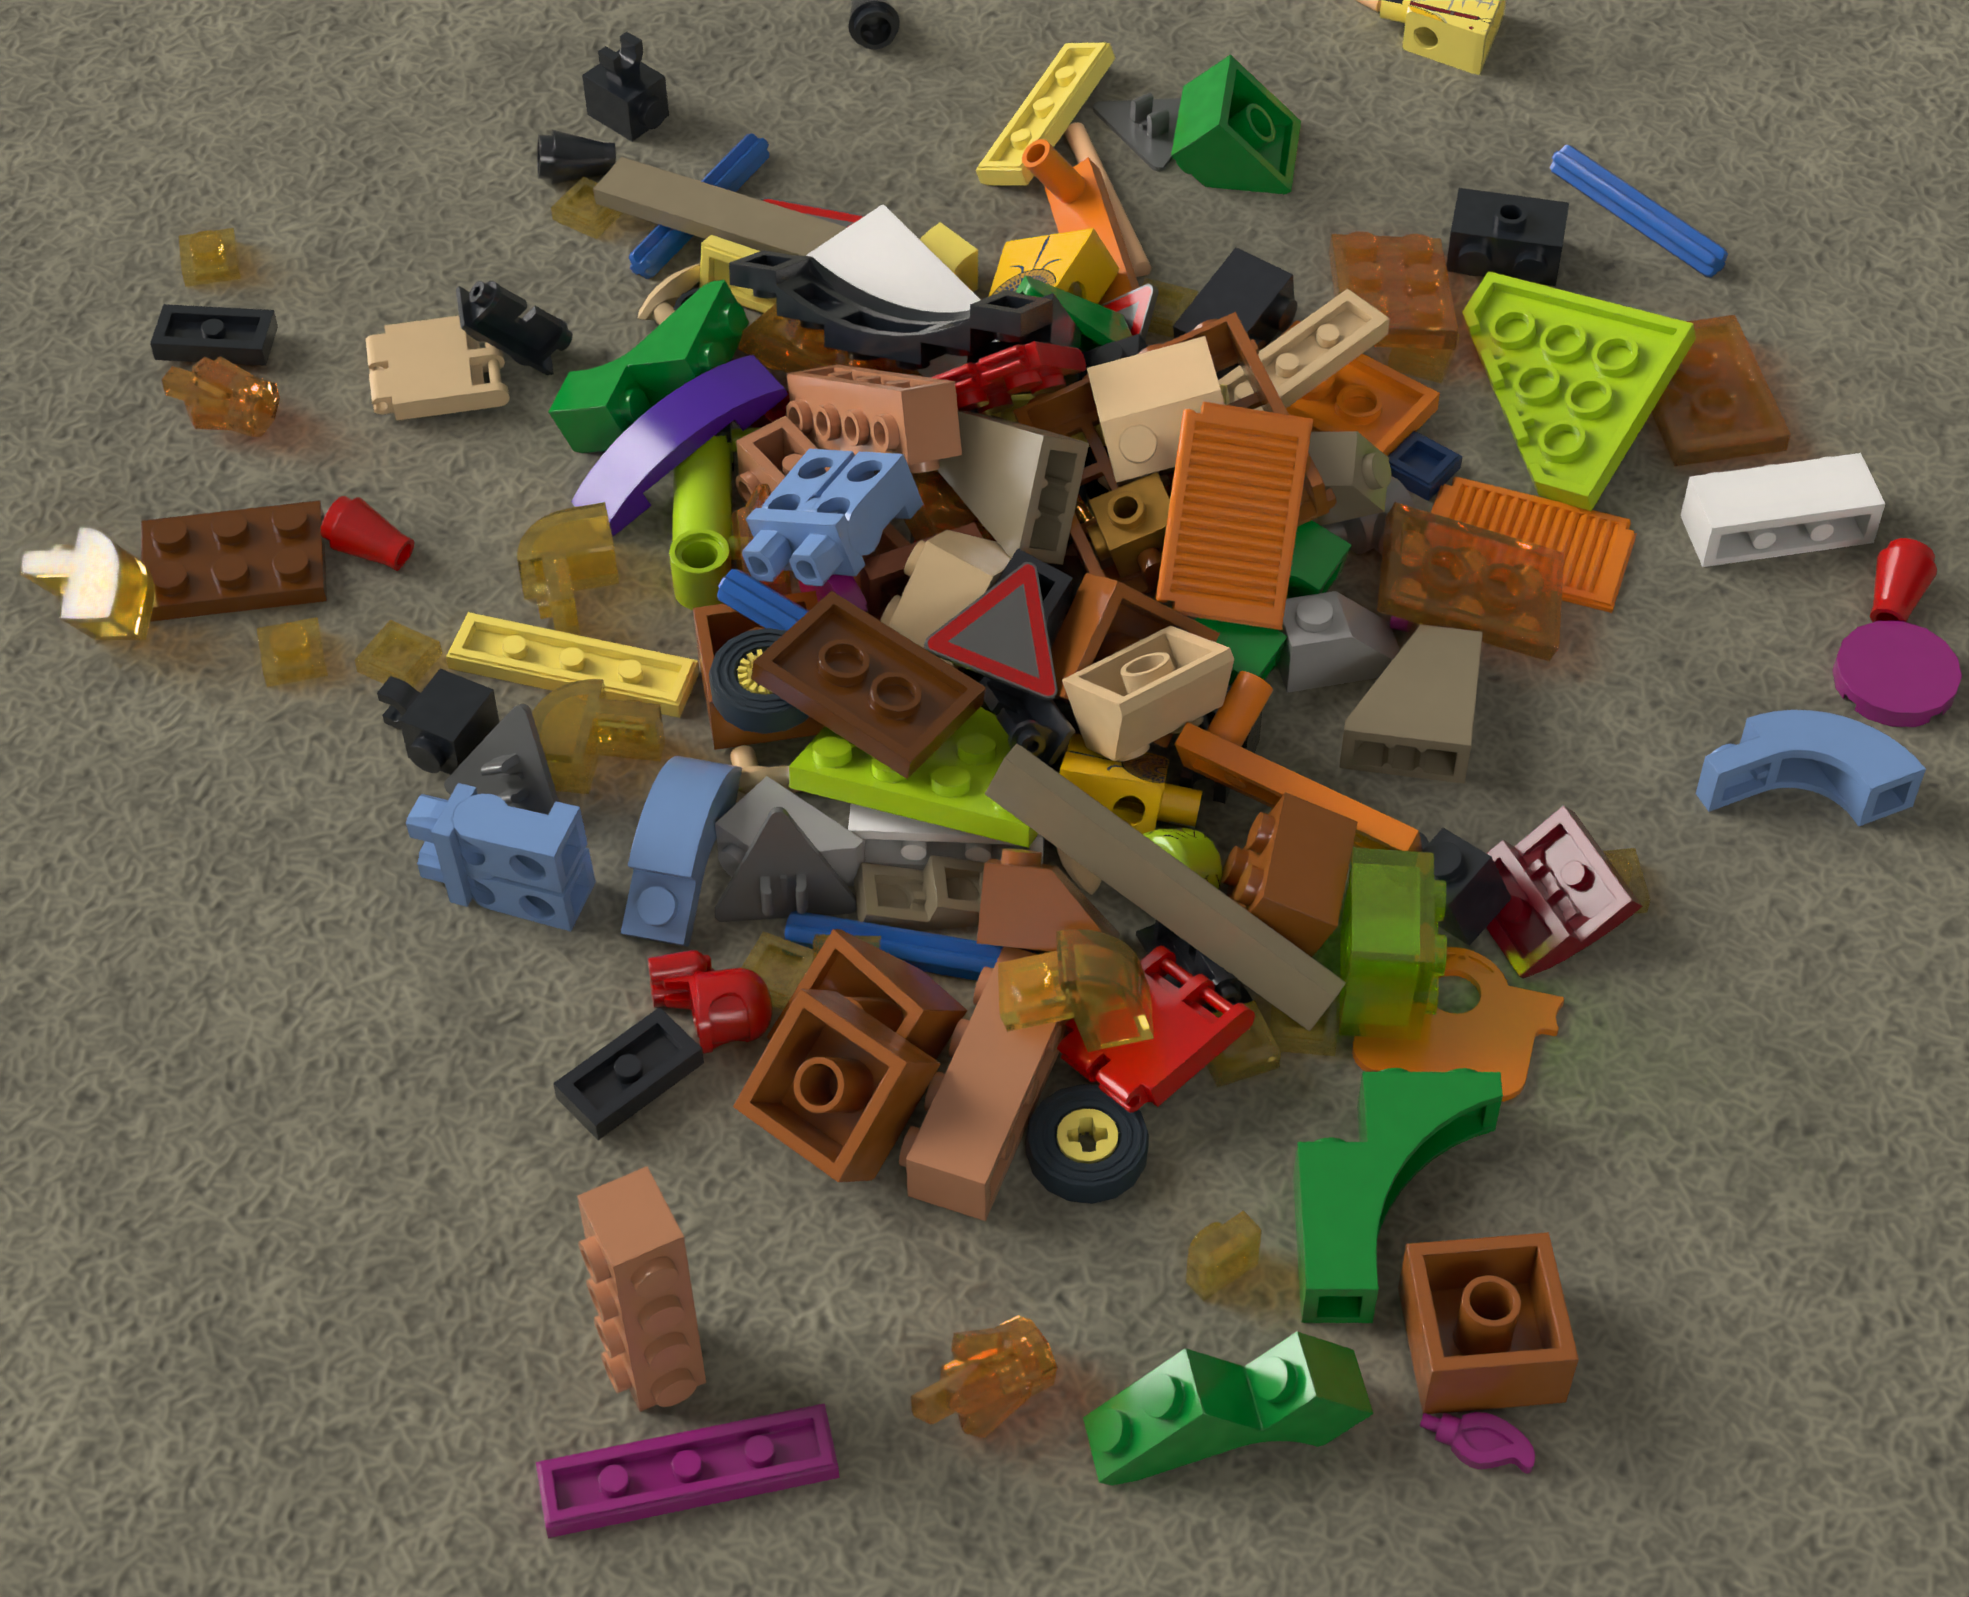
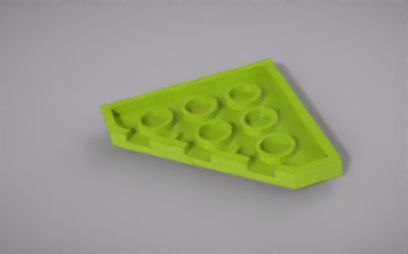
[1462,271,1696,511]
[789,672,1039,848]

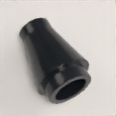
[848,0,900,50]
[537,130,616,184]

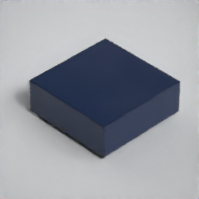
[1387,431,1463,501]

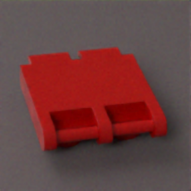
[931,341,1086,415]
[1057,946,1255,1113]

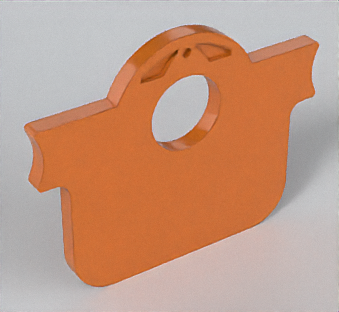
[1344,947,1564,1102]

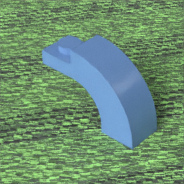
[1695,710,1926,826]
[621,756,743,947]

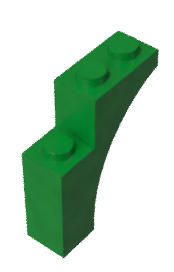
[1293,1068,1503,1323]

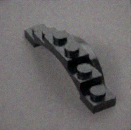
[729,250,1053,370]

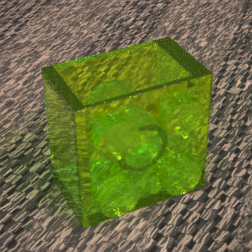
[1339,847,1447,1040]

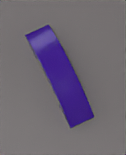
[571,355,789,541]

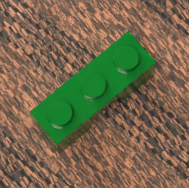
[1195,520,1351,686]

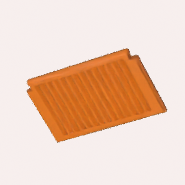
[1156,402,1313,630]
[1413,476,1637,613]

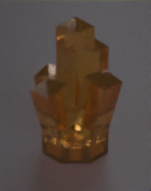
[161,356,280,437]
[911,1315,1058,1438]

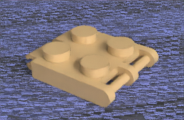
[366,316,510,421]

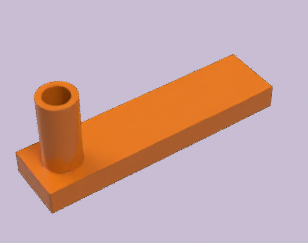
[1022,139,1139,305]
[1175,671,1423,870]

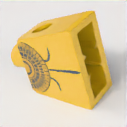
[988,228,1119,304]
[1059,733,1202,834]

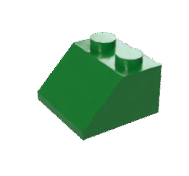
[1171,54,1301,195]

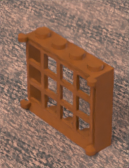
[1013,312,1337,594]

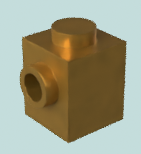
[1086,472,1170,578]

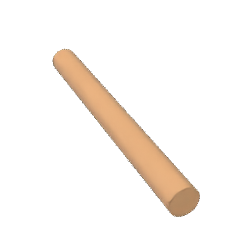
[1065,122,1152,277]

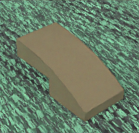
[854,855,985,931]

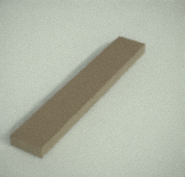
[593,157,848,256]
[985,744,1346,1032]

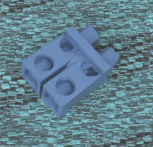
[742,449,923,586]
[406,783,596,932]

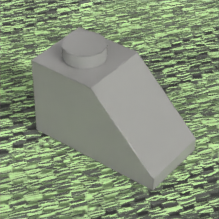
[1277,591,1400,693]
[715,776,865,886]

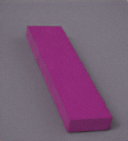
[536,1403,840,1538]

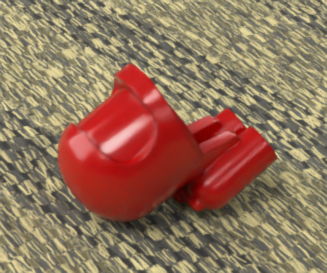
[648,950,773,1054]

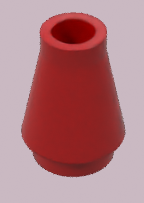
[321,496,414,571]
[1870,538,1937,622]

